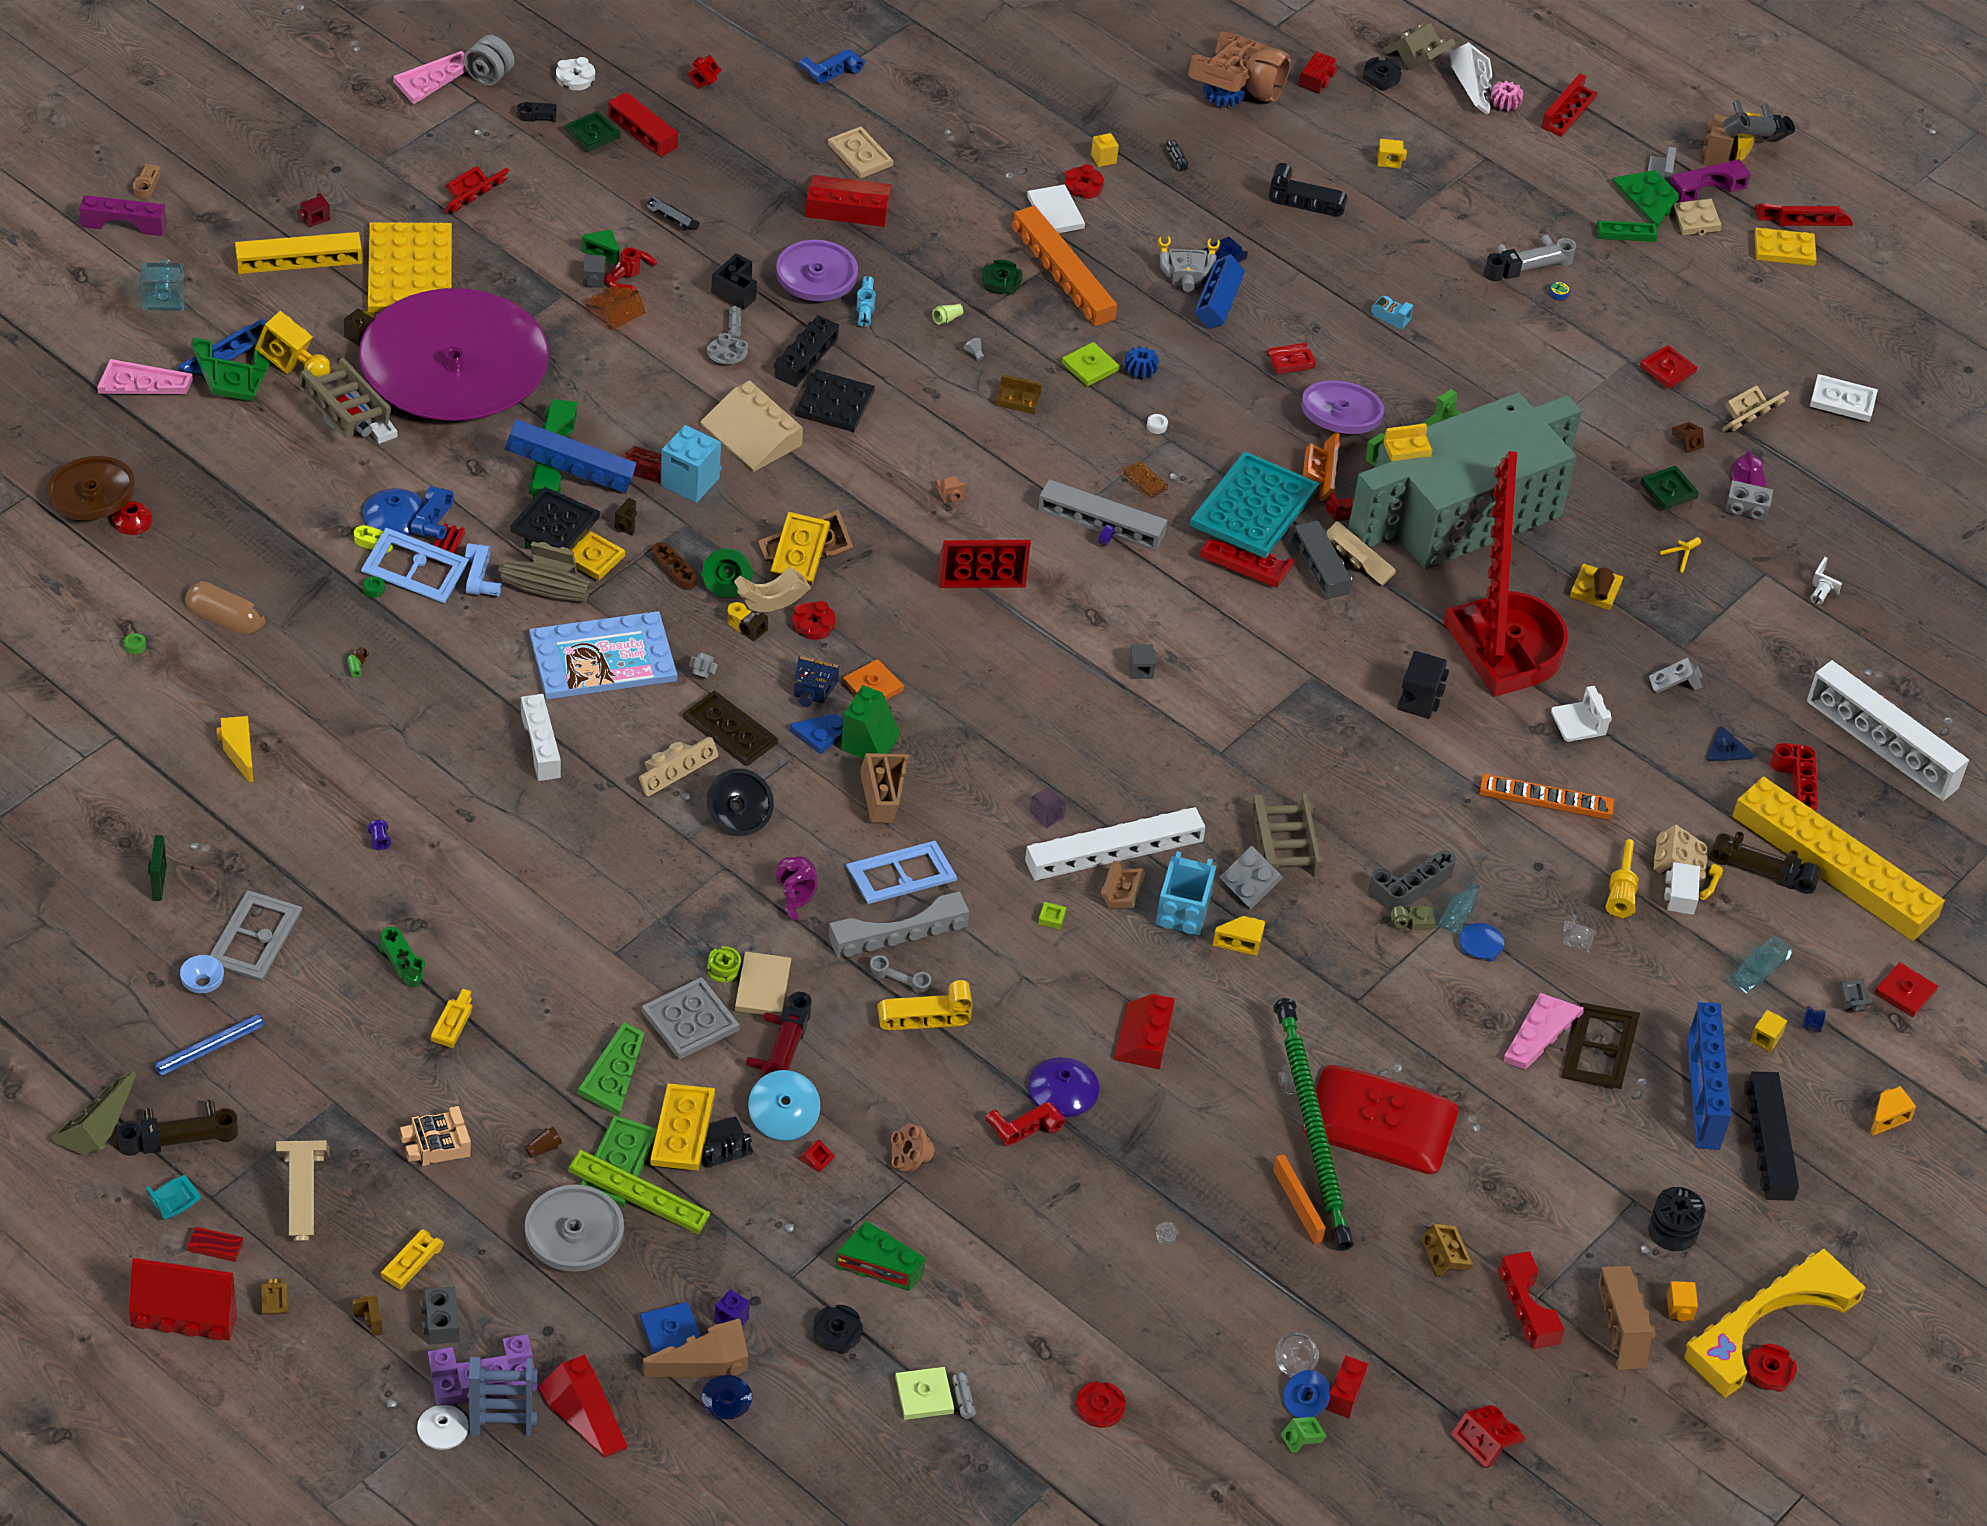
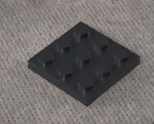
[795,370,875,433]
[510,487,600,551]

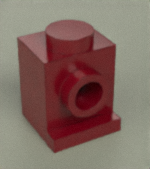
[297,193,330,228]

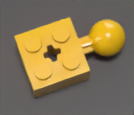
[255,311,331,377]

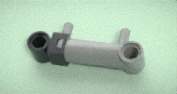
[1484,235,1576,281]

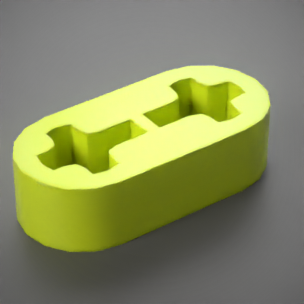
[354,525,394,553]

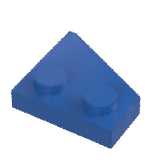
[790,713,843,754]

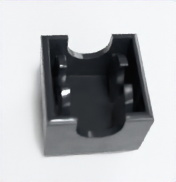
[1397,651,1449,719]

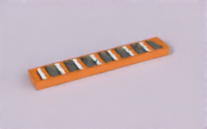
[1479,774,1614,820]

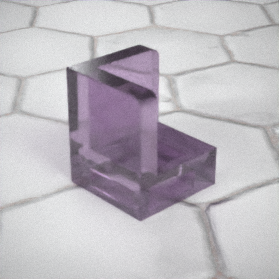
[1030,788,1066,828]

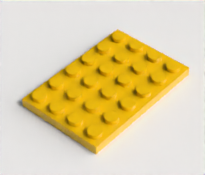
[368,222,452,313]

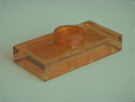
[1124,461,1168,498]

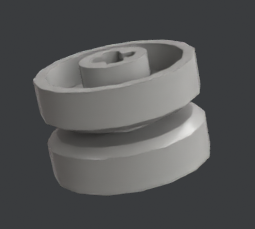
[464,35,514,86]

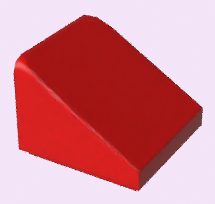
[798,1139,835,1172]

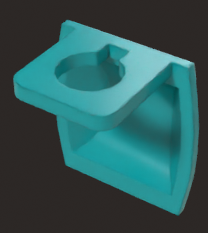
[146,1174,202,1220]

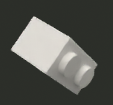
[1664,862,1700,915]

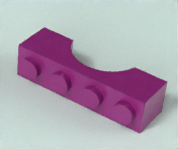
[1670,159,1751,203]
[79,195,167,236]

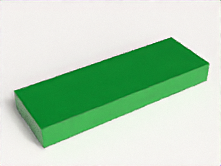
[1596,220,1658,242]

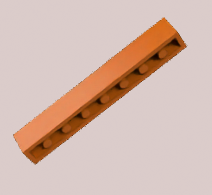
[1012,205,1117,326]

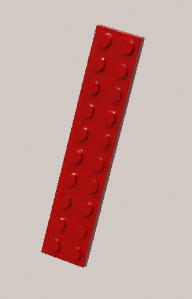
[1482,451,1517,669]

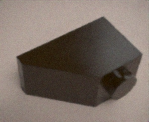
[343,309,377,347]

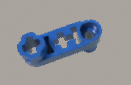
[799,49,865,84]
[411,486,454,539]

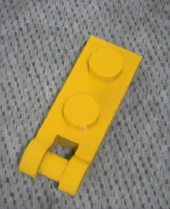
[381,1229,444,1290]

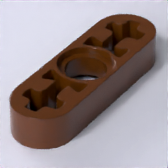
[652,542,697,590]

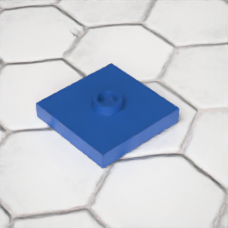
[640,1302,701,1354]

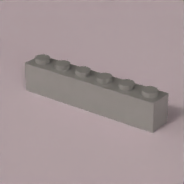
[1038,479,1167,551]

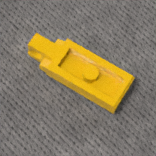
[431,989,473,1048]

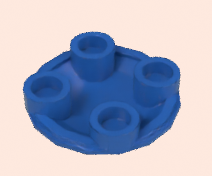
[1459,923,1504,962]

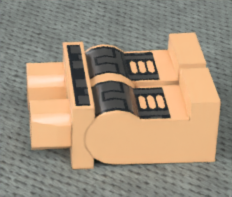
[400,1106,471,1166]

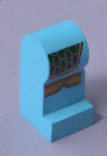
[1371,296,1413,330]

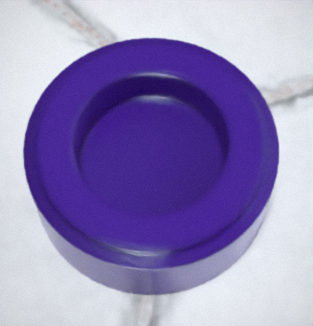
[1098,524,1115,546]

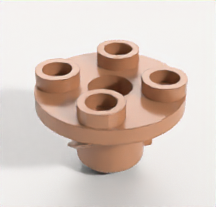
[891,1123,935,1172]

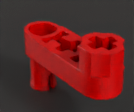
[985,1102,1066,1146]

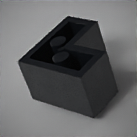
[711,253,757,310]

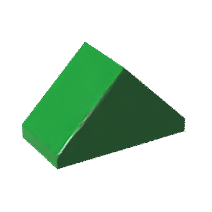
[581,230,619,266]

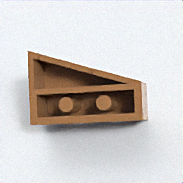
[1701,114,1734,166]
[860,753,909,823]

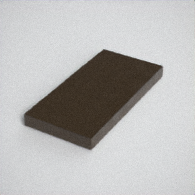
[683,690,778,767]

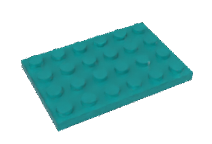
[1189,451,1320,558]

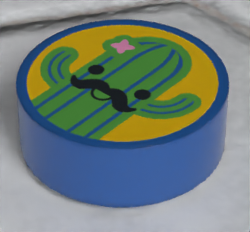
[1549,281,1570,300]

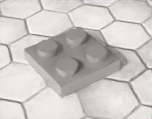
[1220,846,1283,909]

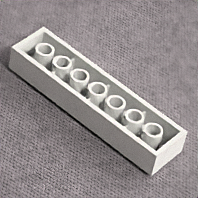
[1807,660,1969,801]

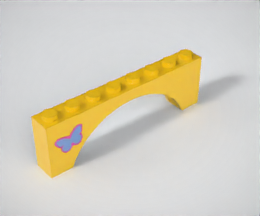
[1684,1249,1866,1398]

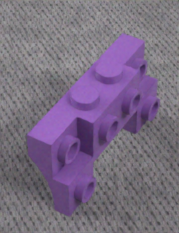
[428,1334,537,1406]

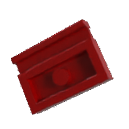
[1267,342,1316,375]

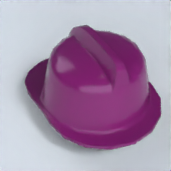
[1731,451,1766,488]

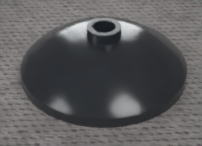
[707,769,774,836]

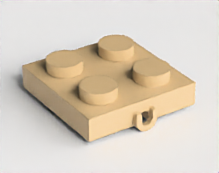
[1673,199,1722,236]

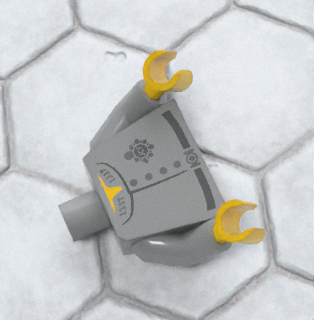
[1157,236,1220,292]

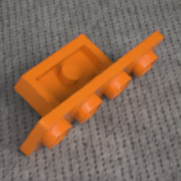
[1303,432,1340,502]

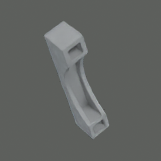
[828,891,969,958]

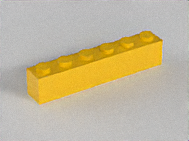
[235,232,362,274]

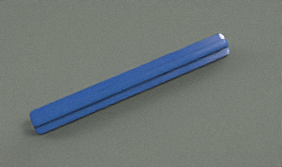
[155,1014,264,1076]

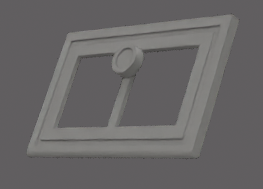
[209,890,303,981]

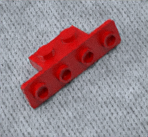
[443,166,510,215]

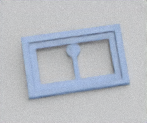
[361,528,469,604]
[846,841,957,904]

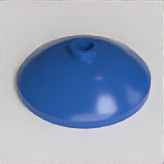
[363,488,426,536]

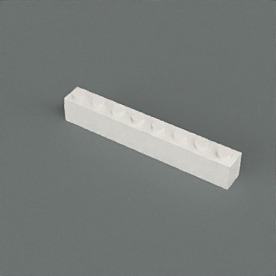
[1025,807,1205,881]

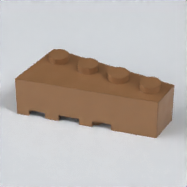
[1598,1266,1655,1370]

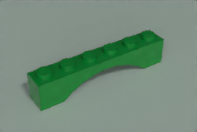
[529,399,577,500]

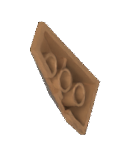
[759,509,854,561]
[643,1319,748,1377]

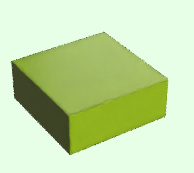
[1038,902,1067,930]

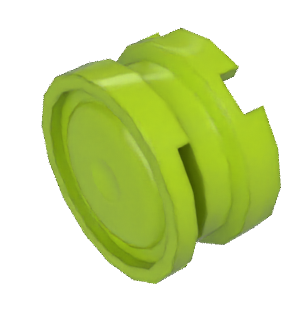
[707,946,741,983]

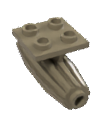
[498,542,591,602]

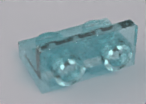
[1439,883,1480,934]

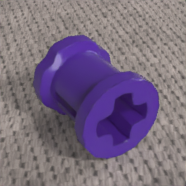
[367,820,391,850]

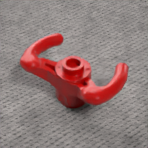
[604,247,657,293]

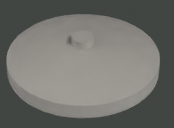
[525,1185,624,1272]

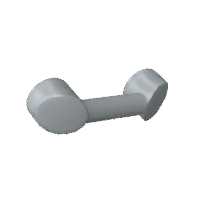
[870,955,931,993]

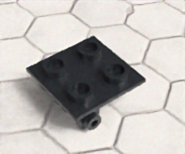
[703,1116,754,1168]

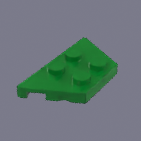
[1613,170,1679,229]

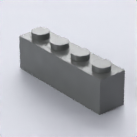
[1292,520,1353,599]

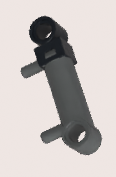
[1724,100,1795,141]

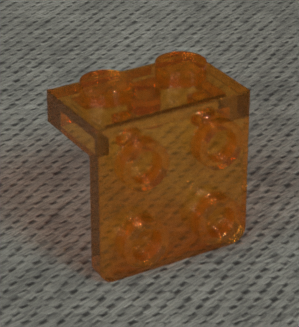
[585,286,646,330]

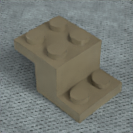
[1383,23,1456,70]

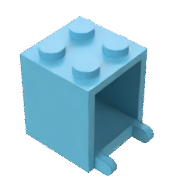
[661,425,722,503]
[1155,851,1216,936]

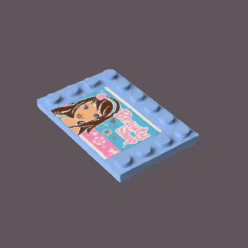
[529,611,677,699]

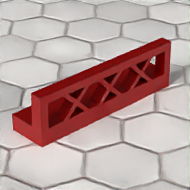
[1541,73,1597,137]

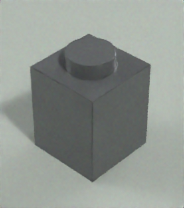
[583,255,606,288]
[1129,644,1155,679]

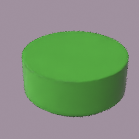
[123,633,146,654]

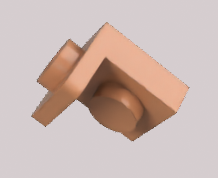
[936,476,965,503]

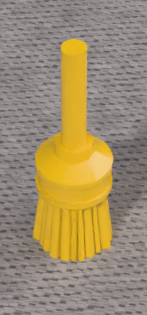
[1605,839,1639,919]

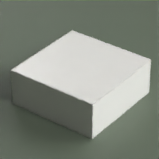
[369,420,398,444]

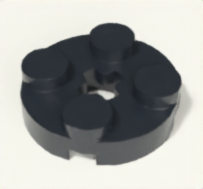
[1363,57,1402,91]
[813,1305,863,1354]

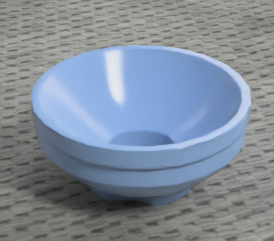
[180,955,224,993]

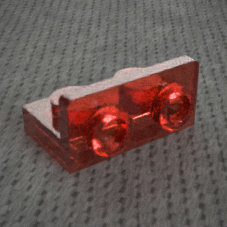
[625,446,662,483]

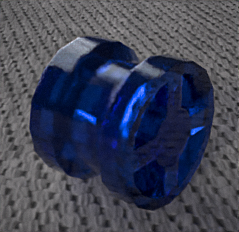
[1802,1006,1826,1032]

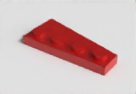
[1199,539,1295,588]

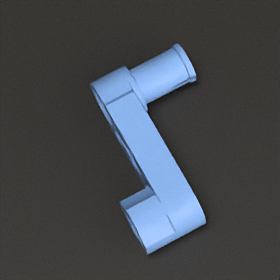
[465,543,502,597]

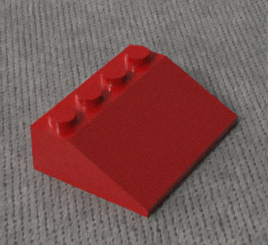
[806,175,892,227]
[938,540,1031,588]
[129,1258,237,1341]

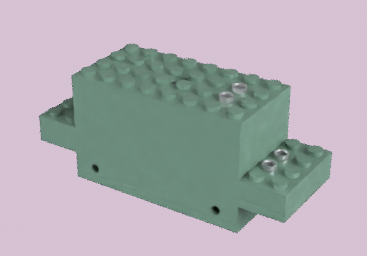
[1348,392,1582,569]

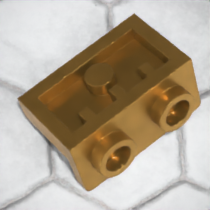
[995,374,1042,414]
[1421,1224,1473,1277]

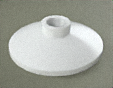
[417,1405,469,1450]

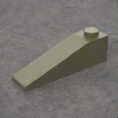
[50,1071,136,1155]

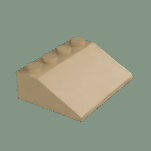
[700,380,803,472]

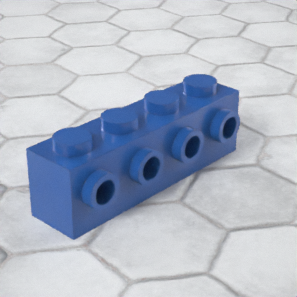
[1194,254,1245,329]

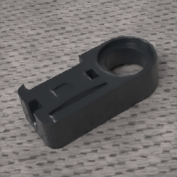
[517,102,557,123]

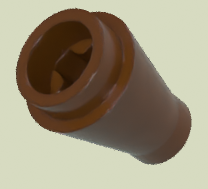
[1593,568,1615,601]
[524,1127,562,1158]

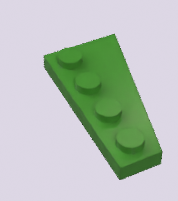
[577,1022,645,1116]

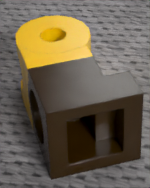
[727,602,768,642]

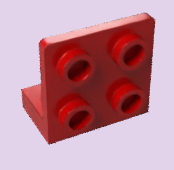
[1451,1405,1526,1468]

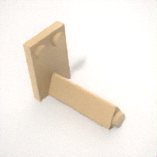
[276,1140,329,1241]

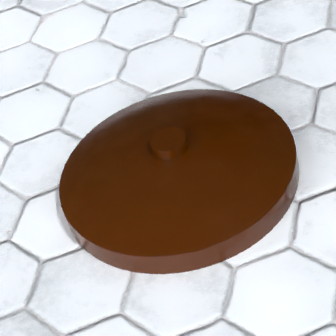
[47,456,135,520]

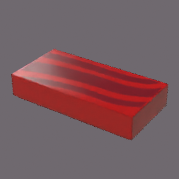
[187,1226,244,1262]

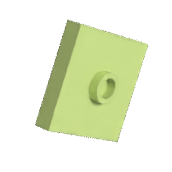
[895,1367,954,1420]

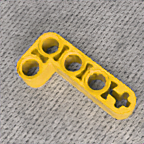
[877,980,973,1030]

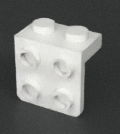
[1551,686,1612,742]

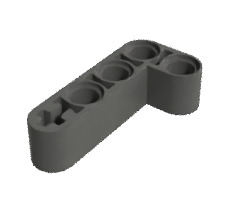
[1369,850,1456,911]

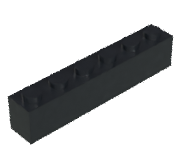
[1744,1071,1799,1201]

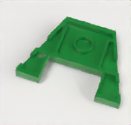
[191,337,271,402]

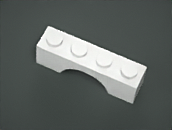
[521,694,561,781]

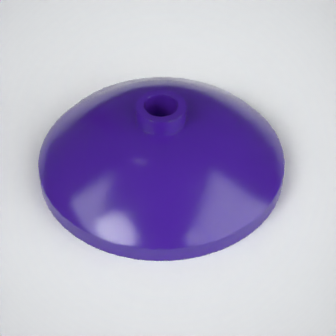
[1028,1057,1099,1117]

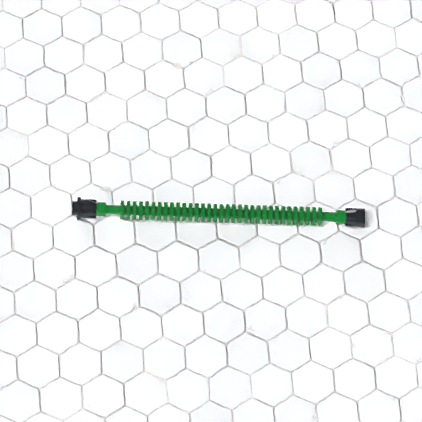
[1273,998,1354,1251]

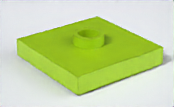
[1061,342,1120,387]

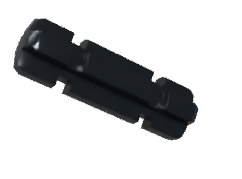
[1166,140,1189,171]

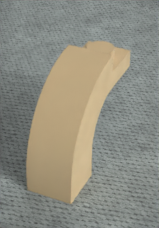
[734,567,811,612]

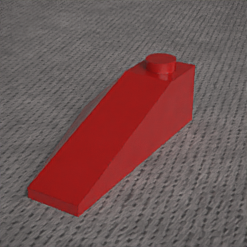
[538,1354,627,1458]

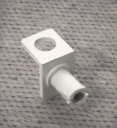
[1810,557,1842,605]

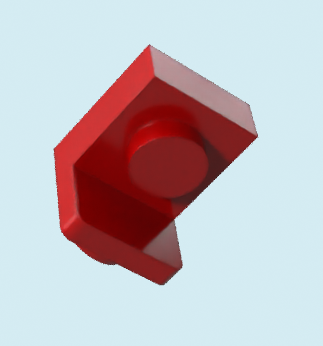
[1326,493,1354,522]

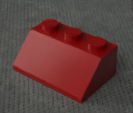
[1114,994,1175,1070]

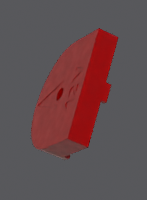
[1444,591,1568,697]

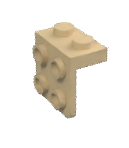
[1653,824,1708,880]

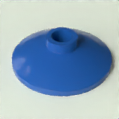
[1284,1370,1331,1418]

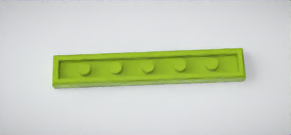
[568,1149,711,1235]

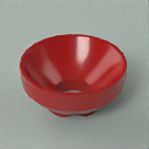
[112,501,153,535]

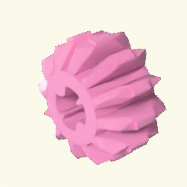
[1490,80,1523,112]

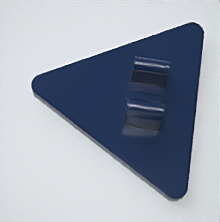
[1707,726,1754,762]

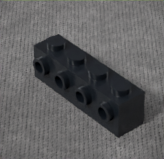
[774,315,839,387]

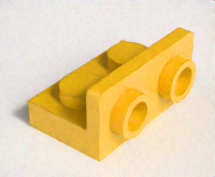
[1383,423,1433,461]

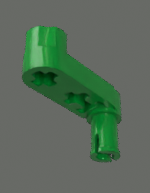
[378,926,425,988]

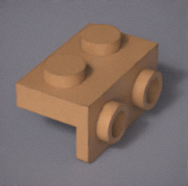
[1101,861,1146,909]

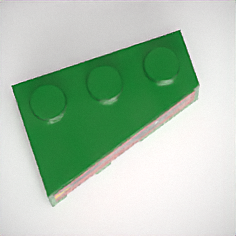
[835,1220,926,1291]

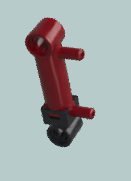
[746,991,812,1078]

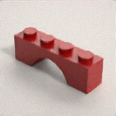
[1498,1251,1565,1350]

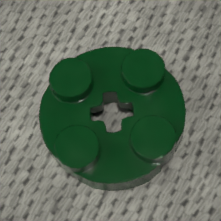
[982,259,1023,295]

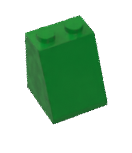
[841,685,900,759]

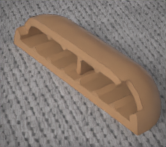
[185,581,266,634]

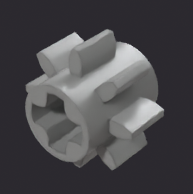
[689,652,718,678]

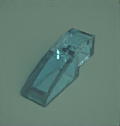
[1729,934,1791,993]

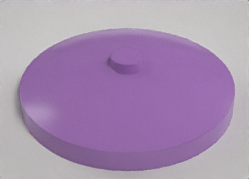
[776,240,858,301]
[1301,380,1384,434]

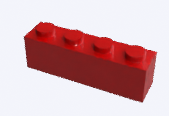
[608,92,678,157]

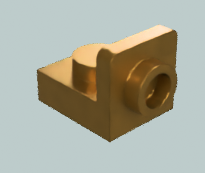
[261,1279,288,1315]
[352,1296,383,1336]

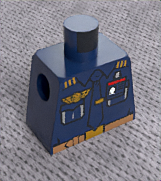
[794,656,840,707]

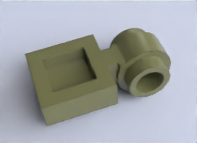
[1390,906,1436,930]

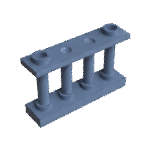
[469,1357,537,1436]

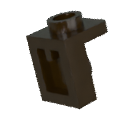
[614,498,637,536]

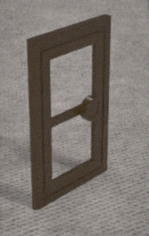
[1561,1003,1640,1089]

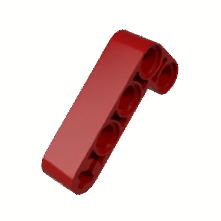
[1770,743,1818,812]

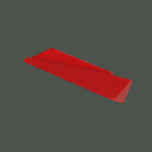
[1755,203,1853,226]

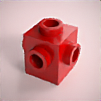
[687,55,721,89]

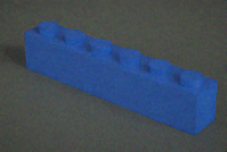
[504,419,636,494]

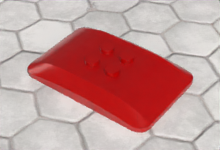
[1303,1065,1459,1175]

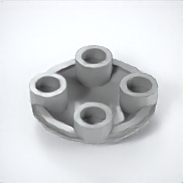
[707,333,748,364]

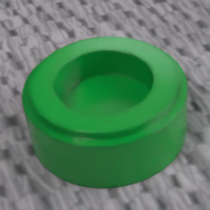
[363,576,385,598]

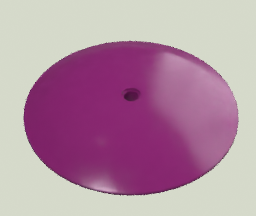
[359,288,549,421]

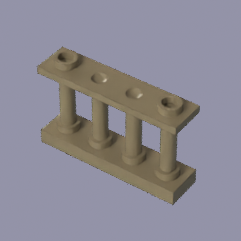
[298,358,391,438]
[1251,793,1324,877]

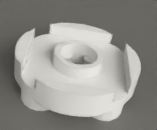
[556,57,595,90]

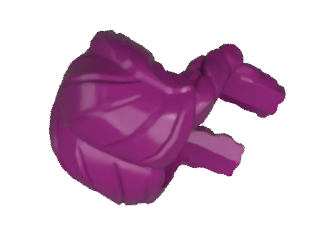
[775,856,818,921]

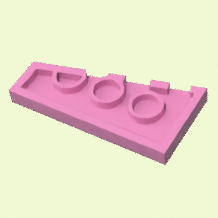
[393,51,467,105]
[97,359,193,394]
[1504,993,1583,1070]

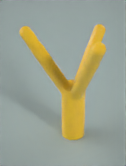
[1659,537,1701,573]

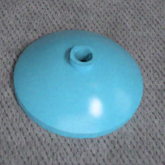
[748,1070,820,1141]

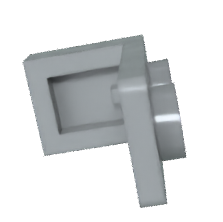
[1649,658,1703,693]

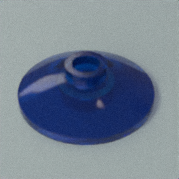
[702,1375,752,1420]

